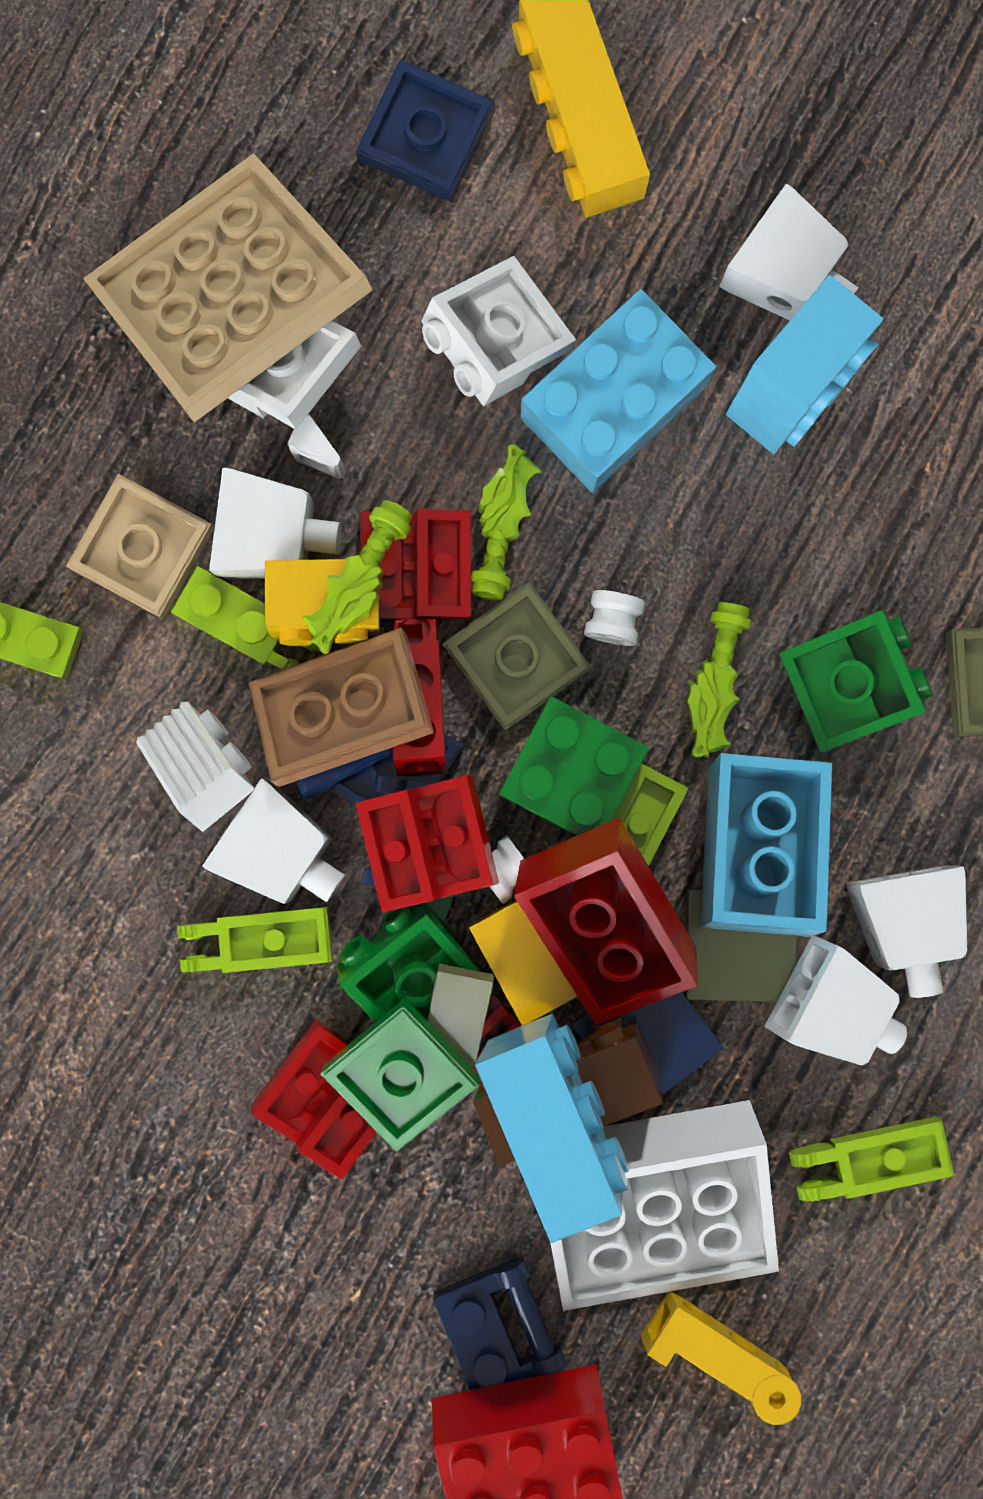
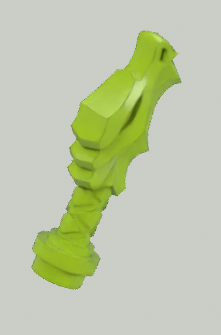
[471,444,542,600]
[302,500,412,654]
[685,602,752,759]

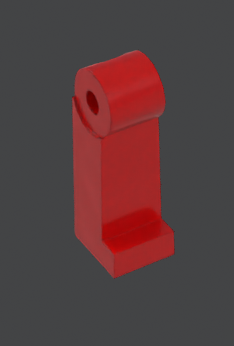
[393,617,447,776]

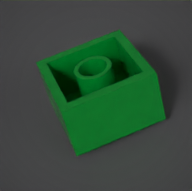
[499,696,649,836]

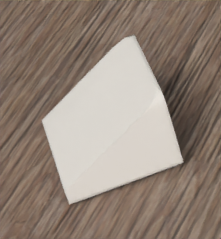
[288,413,346,479]

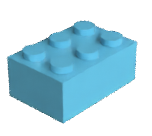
[726,274,884,455]
[520,289,717,494]
[700,753,832,937]
[475,1013,629,1243]

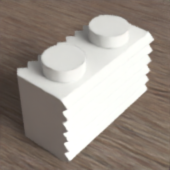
[136,702,255,832]

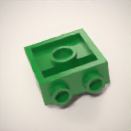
[779,610,934,753]
[336,903,495,1022]

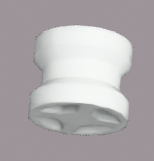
[584,590,645,646]
[489,835,524,904]

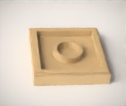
[66,474,215,620]

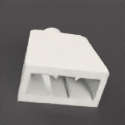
[719,184,859,320]
[209,468,341,581]
[202,778,345,904]
[846,865,967,998]
[764,936,907,1065]

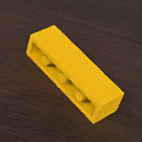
[512,0,650,218]

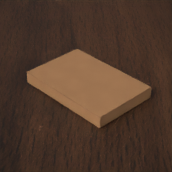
[249,628,434,787]

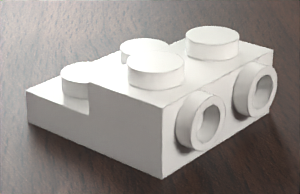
[421,256,576,407]
[228,321,361,429]

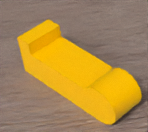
[640,1291,801,1425]

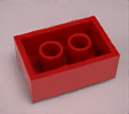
[514,817,698,1025]
[432,1364,623,1499]

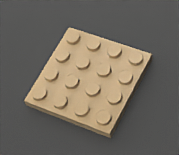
[83,153,372,423]

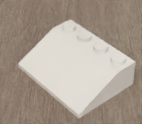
[551,1100,779,1311]

